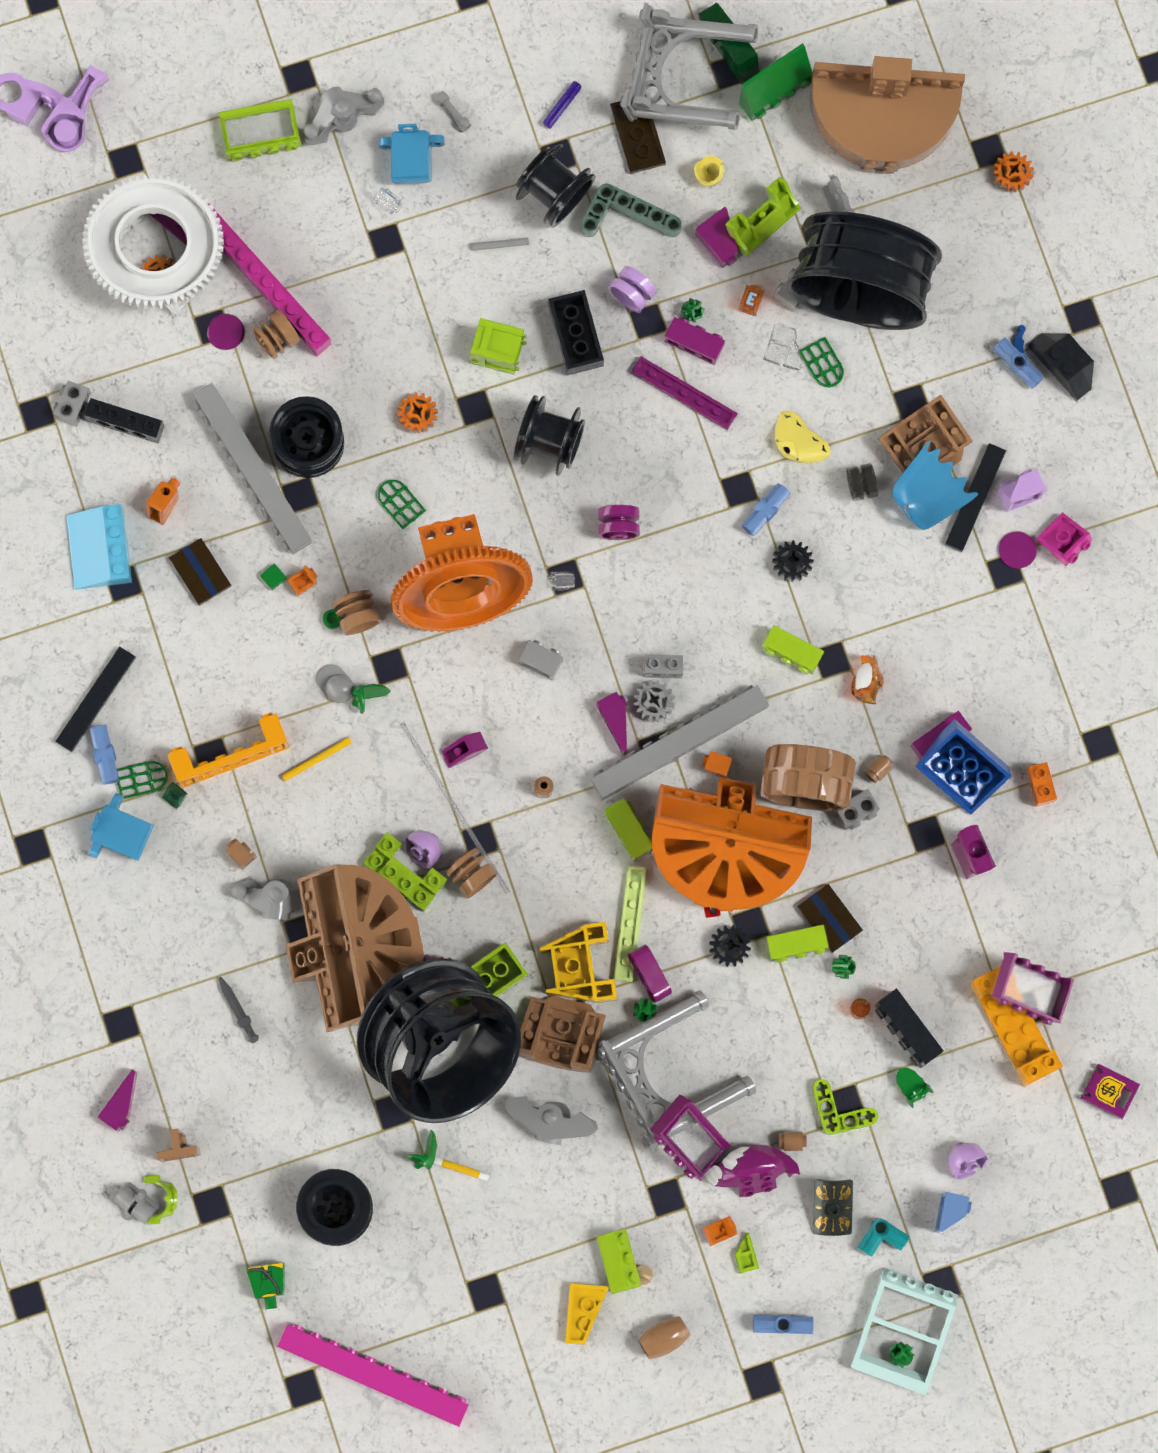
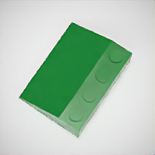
[739,43,812,121]

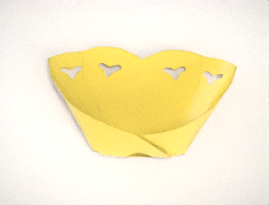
[774,411,831,463]

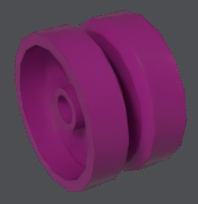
[598,505,640,540]

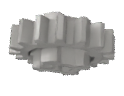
[633,680,675,722]

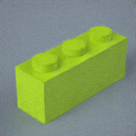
[762,625,824,675]
[604,798,653,862]
[767,925,829,963]
[597,1229,641,1294]

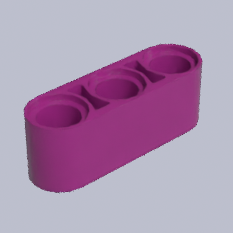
[628,944,672,1003]

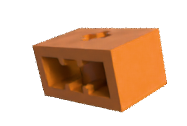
[1026,762,1057,807]

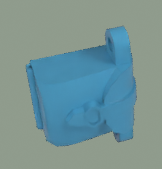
[379,124,445,184]
[89,793,154,861]

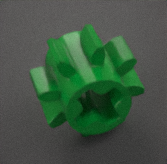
[680,298,705,323]
[832,955,856,979]
[633,998,657,1022]
[889,1342,914,1368]

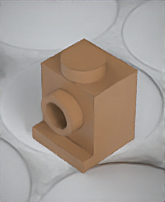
[226,838,257,870]

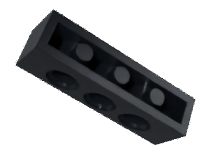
[84,398,164,444]

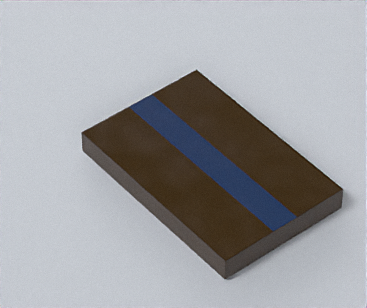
[169,538,232,606]
[797,884,863,953]

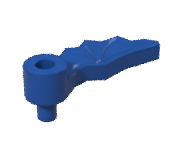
[1013,325,1026,353]

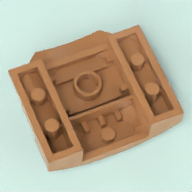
[878,395,973,473]
[519,995,606,1073]

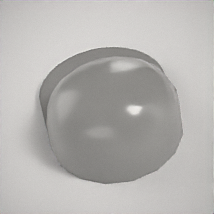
[317,664,354,703]

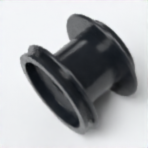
[516,144,596,228]
[513,395,585,476]
[296,1169,373,1246]

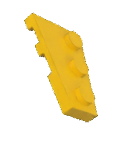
[565,1283,609,1345]

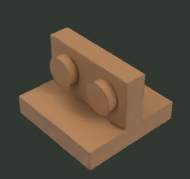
[157,1128,201,1162]

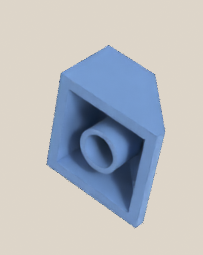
[935,1192,972,1233]

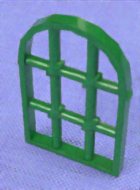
[799,337,844,388]
[378,479,426,530]
[117,761,168,799]

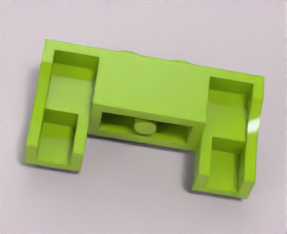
[725,177,801,256]
[363,832,448,912]

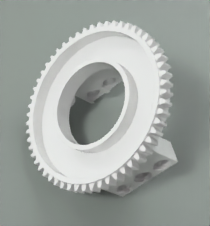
[82,175,224,315]

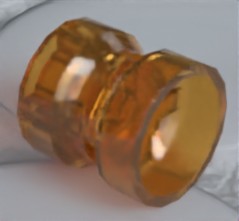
[849,998,870,1020]

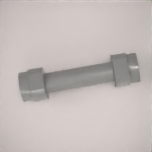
[435,91,471,132]

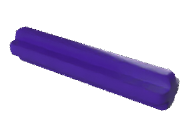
[543,81,581,129]

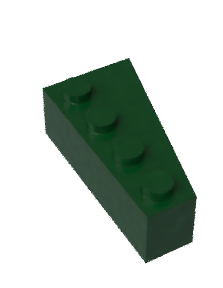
[699,3,760,85]

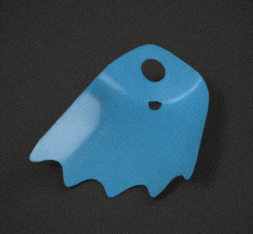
[892,441,978,530]

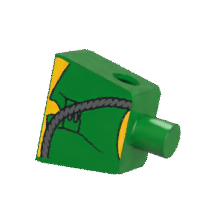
[246,1262,285,1310]

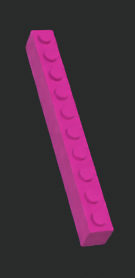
[208,204,332,356]
[277,1323,469,1427]

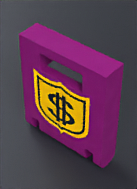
[1080,1064,1140,1120]

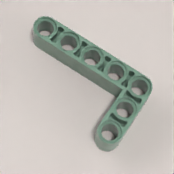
[581,183,682,237]

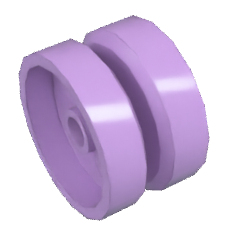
[608,266,657,313]

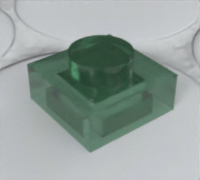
[162,782,188,809]

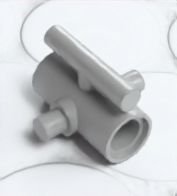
[114,1182,161,1224]

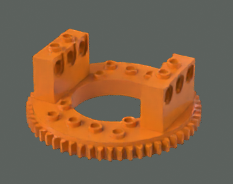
[391,514,533,632]

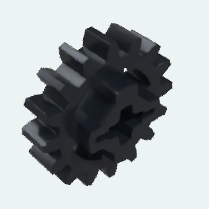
[772,540,814,582]
[709,925,751,968]

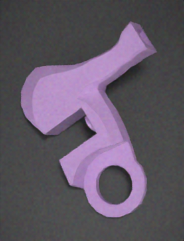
[0,65,109,152]

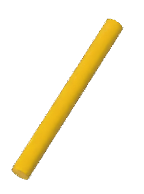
[282,737,352,782]

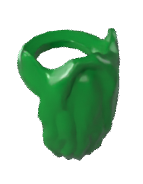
[352,684,391,714]
[896,1067,934,1108]
[405,1130,437,1169]

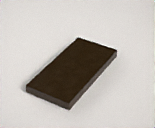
[610,94,666,174]

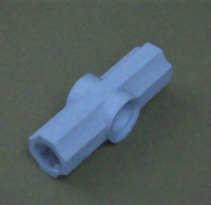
[993,337,1044,389]
[741,483,790,536]
[90,725,119,785]
[753,1315,813,1334]

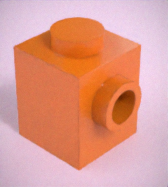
[702,751,732,778]

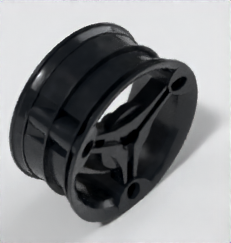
[787,211,942,330]
[356,958,521,1123]

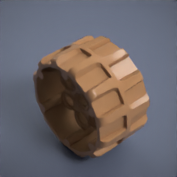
[760,744,856,811]

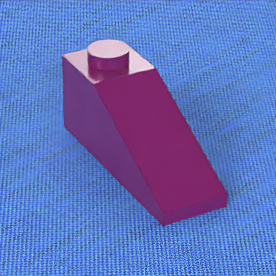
[596,692,627,755]
[98,1069,137,1132]

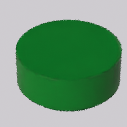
[323,609,342,629]

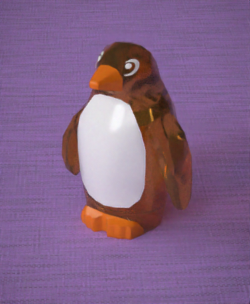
[851,655,884,704]

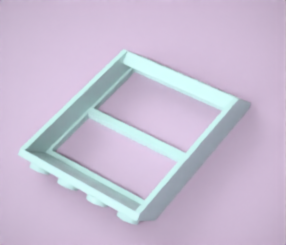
[851,1268,958,1395]

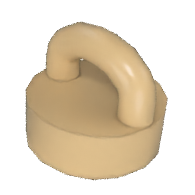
[637,1265,653,1285]

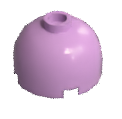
[403,830,441,869]
[948,1142,988,1180]

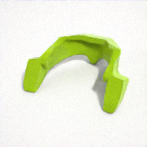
[143,1175,177,1224]

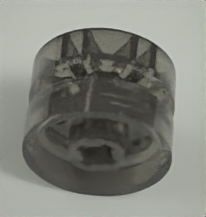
[846,463,878,502]

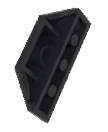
[1027,333,1094,401]

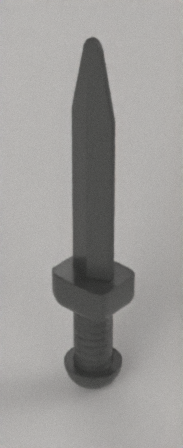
[219,977,259,1043]

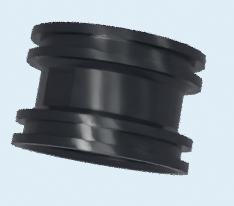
[270,396,345,478]

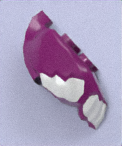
[704,1145,800,1198]

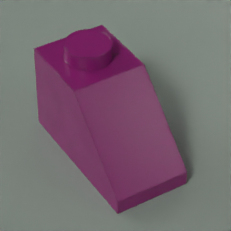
[441,732,488,768]

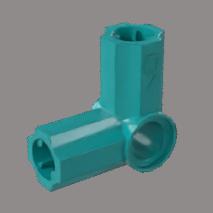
[857,1218,910,1257]

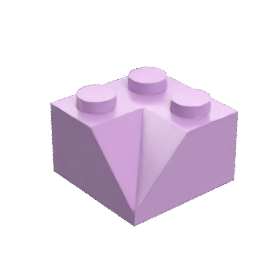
[998,469,1046,512]

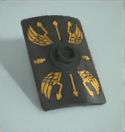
[813,1179,853,1236]

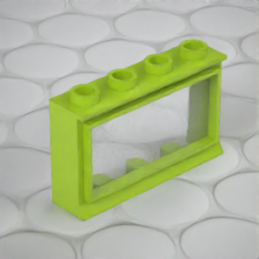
[219,99,301,161]

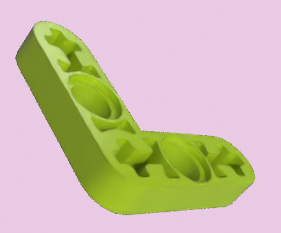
[812,1079,878,1135]

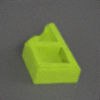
[735,1233,759,1274]

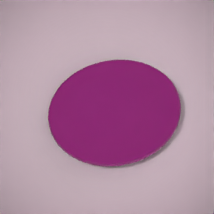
[207,314,245,350]
[999,531,1037,569]

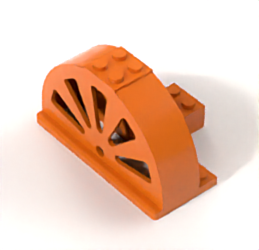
[652,777,812,912]

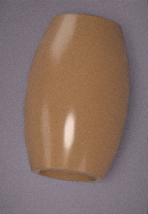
[638,1316,690,1359]

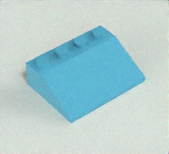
[67,504,132,590]

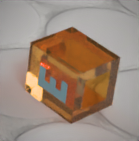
[738,285,764,317]

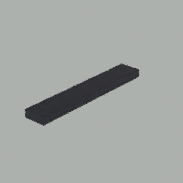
[945,443,1006,552]
[55,646,136,752]

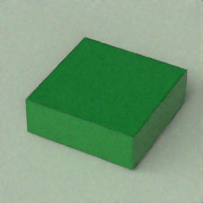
[260,563,287,591]

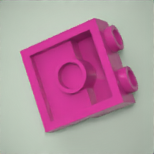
[1036,512,1092,566]

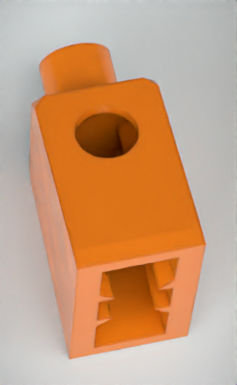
[146,478,181,525]

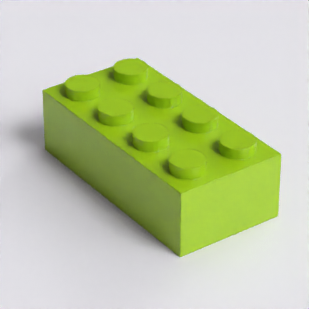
[450,942,528,1008]

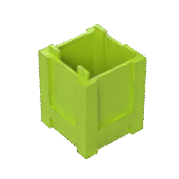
[470,318,527,375]

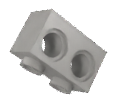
[53,380,91,427]
[644,654,683,678]
[834,789,880,830]

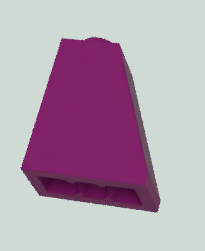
[695,207,738,268]

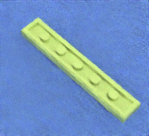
[614,865,647,983]

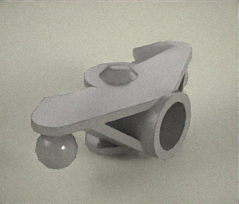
[304,87,384,145]
[231,878,303,920]
[505,1096,598,1145]

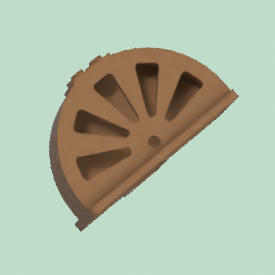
[810,56,965,174]
[286,864,424,1032]

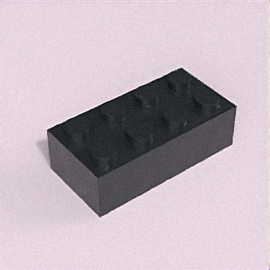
[548,290,604,376]
[874,988,944,1068]

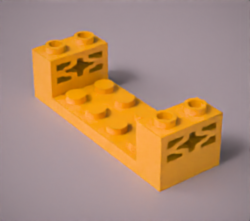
[167,712,290,789]
[970,966,1063,1087]

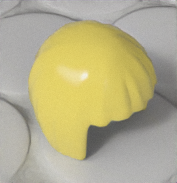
[694,156,725,187]

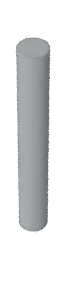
[472,238,529,251]

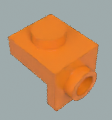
[287,565,318,596]
[702,1216,737,1246]

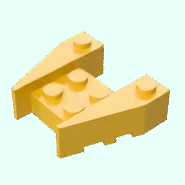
[540,921,618,1003]

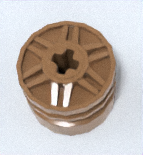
[252,309,300,359]
[333,590,381,635]
[446,848,498,899]

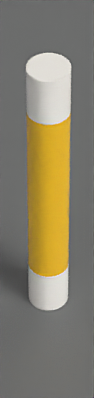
[434,1156,490,1181]

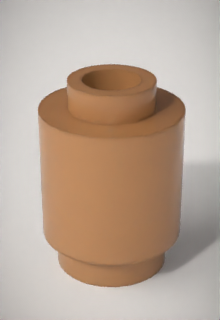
[865,755,893,783]
[534,776,554,798]
[779,1131,807,1151]

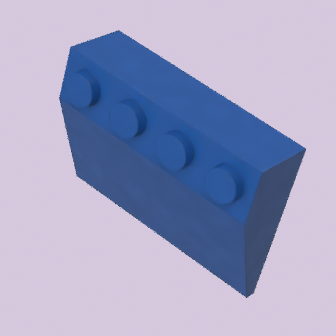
[916,719,1012,815]

